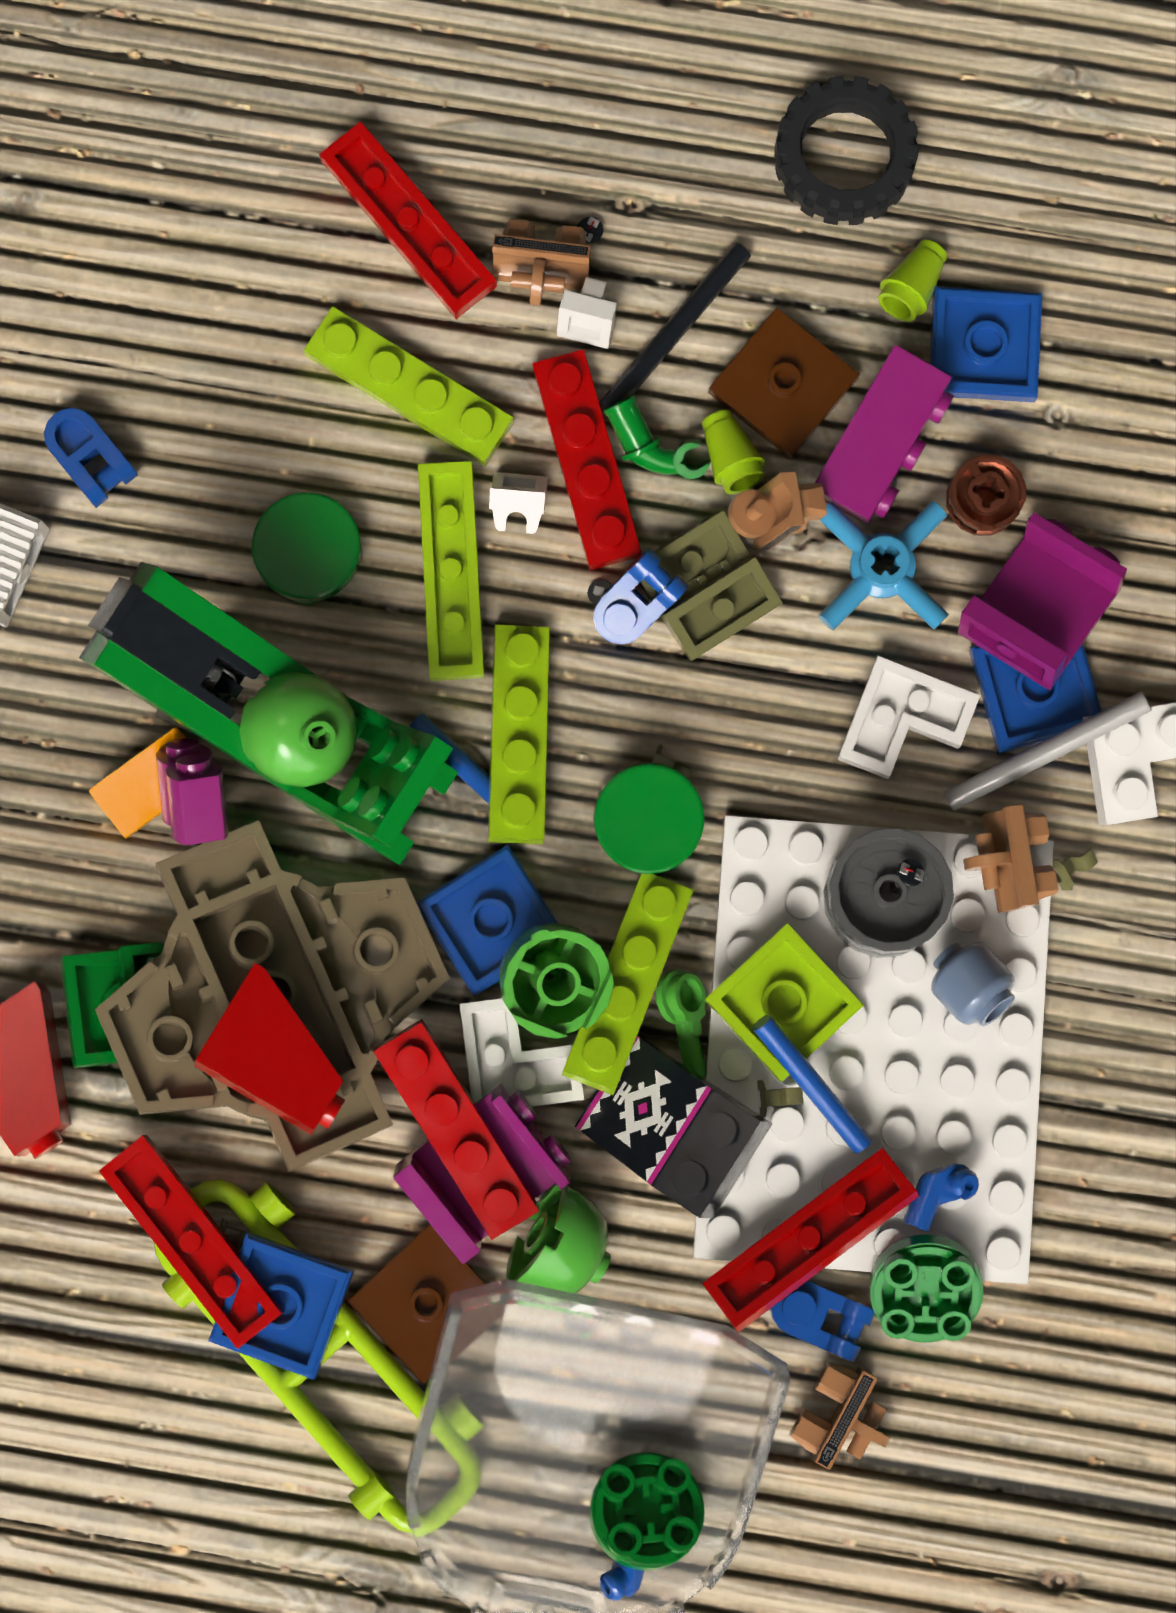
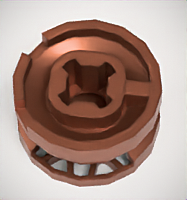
[946,455,1026,536]

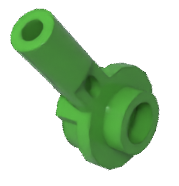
[656,970,707,1077]

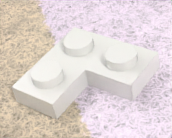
[837,656,980,779]
[1083,702,1176,825]
[459,998,584,1107]

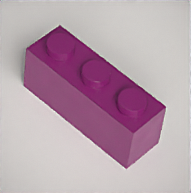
[814,345,954,525]

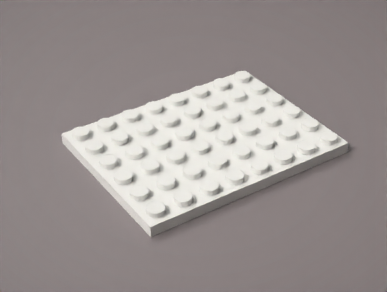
[693,816,1054,1284]

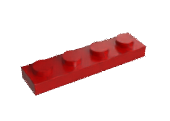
[319,121,497,319]
[532,349,642,571]
[373,1019,540,1240]
[99,1134,284,1349]
[702,1147,919,1333]

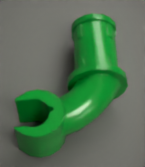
[603,395,710,479]

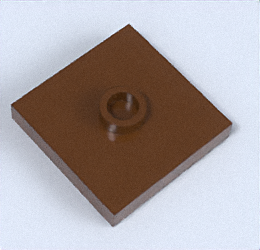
[708,308,860,460]
[348,1224,506,1384]

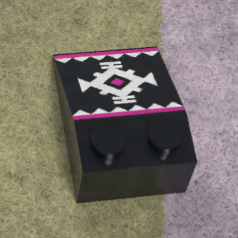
[574,1035,773,1218]

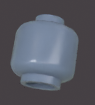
[931,942,1015,1026]

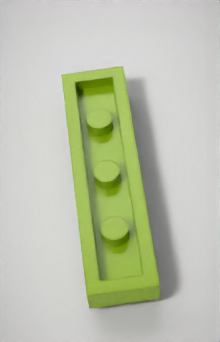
[303,306,514,467]
[418,461,485,681]
[488,624,550,844]
[562,873,694,1096]

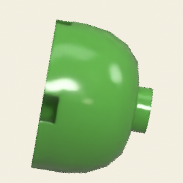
[239,671,358,787]
[498,922,614,1039]
[506,1184,611,1299]

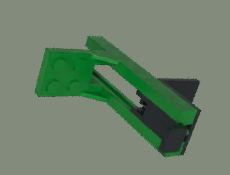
[79,562,459,865]

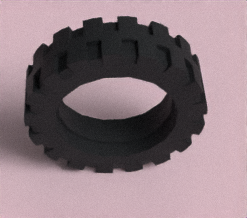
[774,76,919,225]

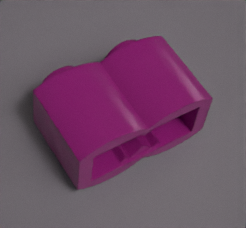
[156,738,229,845]

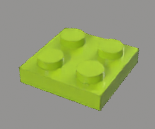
[705,923,864,1082]

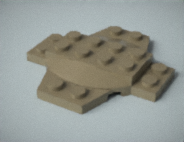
[95,820,450,1172]

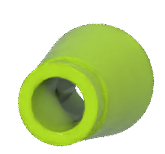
[878,240,948,322]
[701,410,765,494]

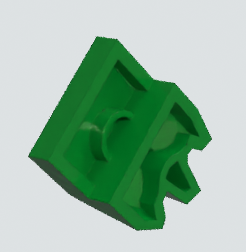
[60,942,164,1069]

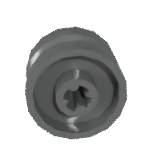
[823,828,954,958]

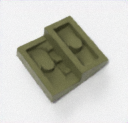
[629,510,783,661]

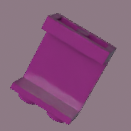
[958,512,1127,691]
[393,1084,572,1264]

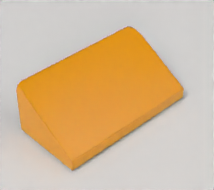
[89,727,187,839]

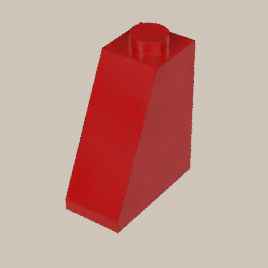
[194,963,346,1135]
[0,981,71,1159]

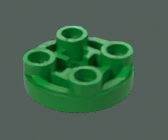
[252,492,362,605]
[593,763,704,874]
[869,1234,983,1343]
[589,1452,705,1571]

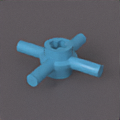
[818,501,949,631]

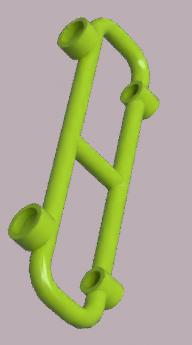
[154,1179,483,1534]

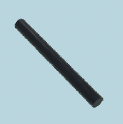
[599,242,751,410]

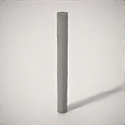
[944,691,1152,811]

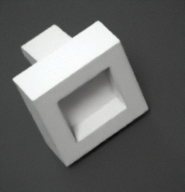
[556,277,617,349]
[489,472,548,534]

